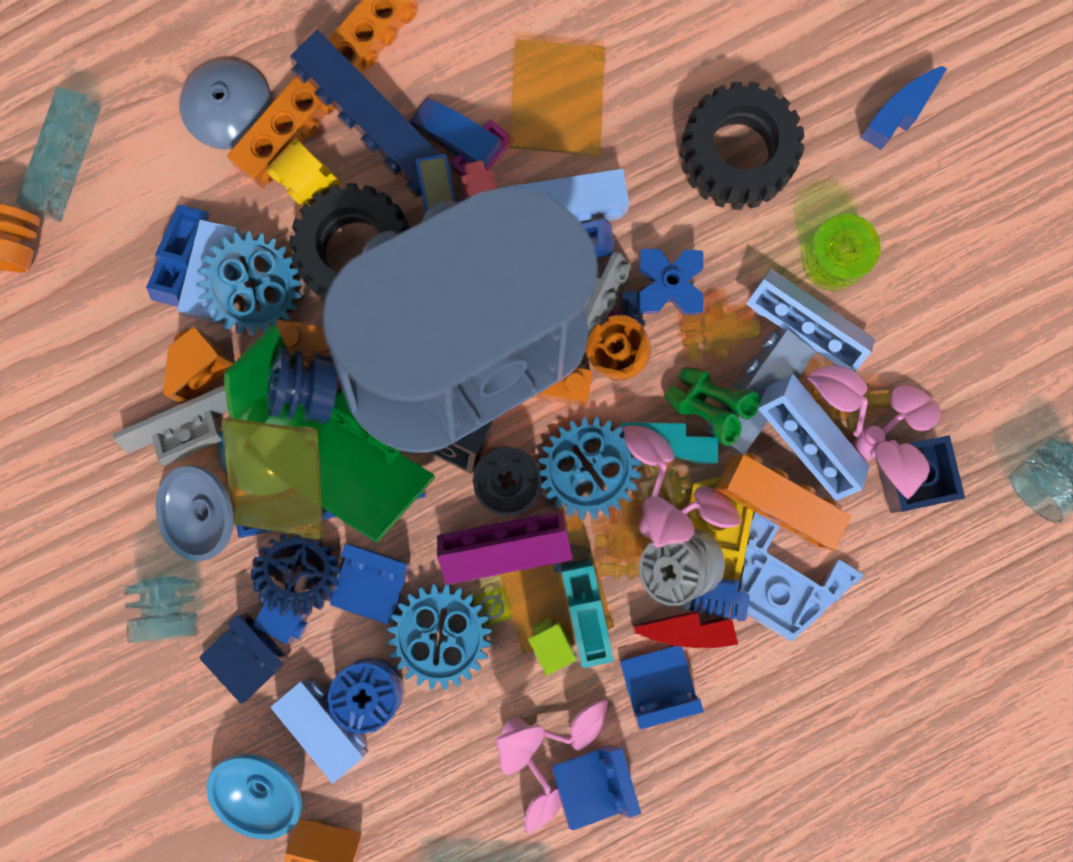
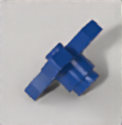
[638,249,704,315]

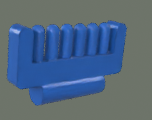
[684,578,750,621]

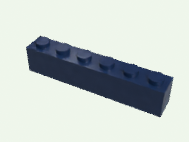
[290,29,454,198]

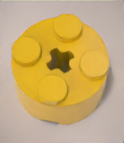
[266,138,342,206]

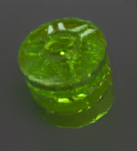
[801,214,881,291]

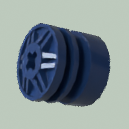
[266,347,338,424]

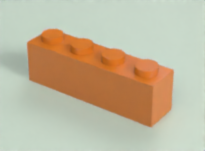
[715,452,851,550]

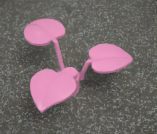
[807,366,941,499]
[622,426,742,548]
[495,697,608,835]

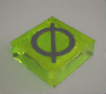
[473,587,513,627]

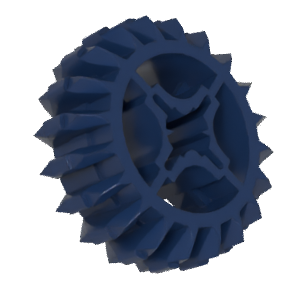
[250,531,340,618]

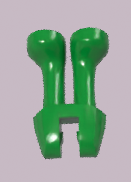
[664,367,761,446]

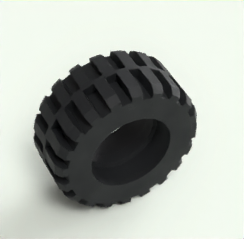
[680,81,805,210]
[289,183,410,302]

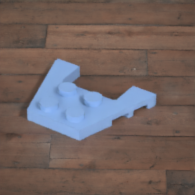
[738,511,864,641]

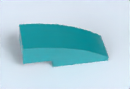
[620,422,718,465]
[561,559,614,668]

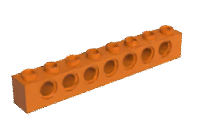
[226,0,418,189]

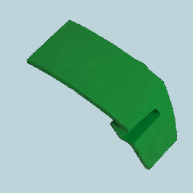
[224,325,435,543]

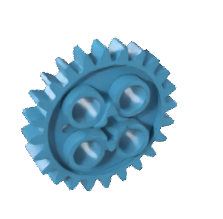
[196,231,302,335]
[539,417,642,521]
[387,584,492,690]

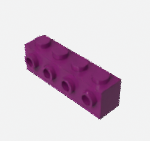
[437,510,573,585]

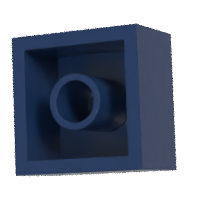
[878,435,965,513]

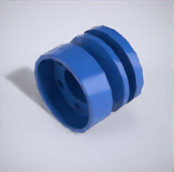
[328,657,404,734]

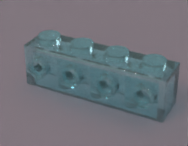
[16,86,100,222]

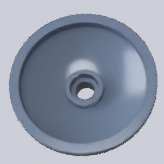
[179,59,272,149]
[156,465,234,561]

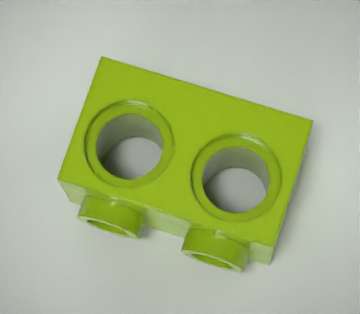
[528,617,577,676]

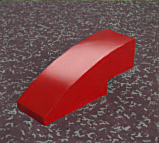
[632,611,738,648]

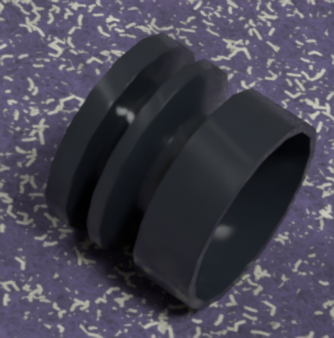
[473,446,542,516]

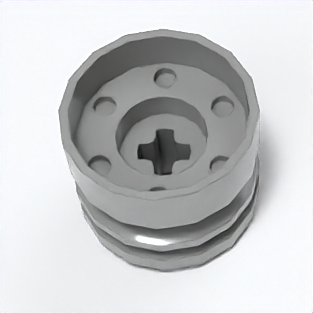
[639,529,725,606]

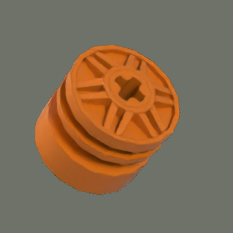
[0,203,40,273]

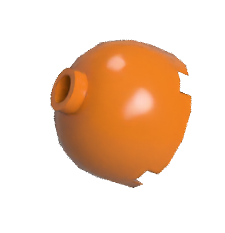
[586,315,652,381]

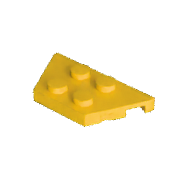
[686,476,753,583]

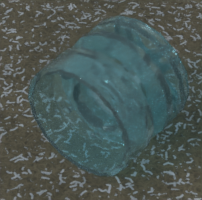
[1009,437,1073,523]
[124,576,199,643]

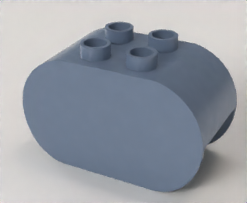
[323,189,597,453]

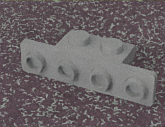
[576,252,631,369]
[113,386,228,466]

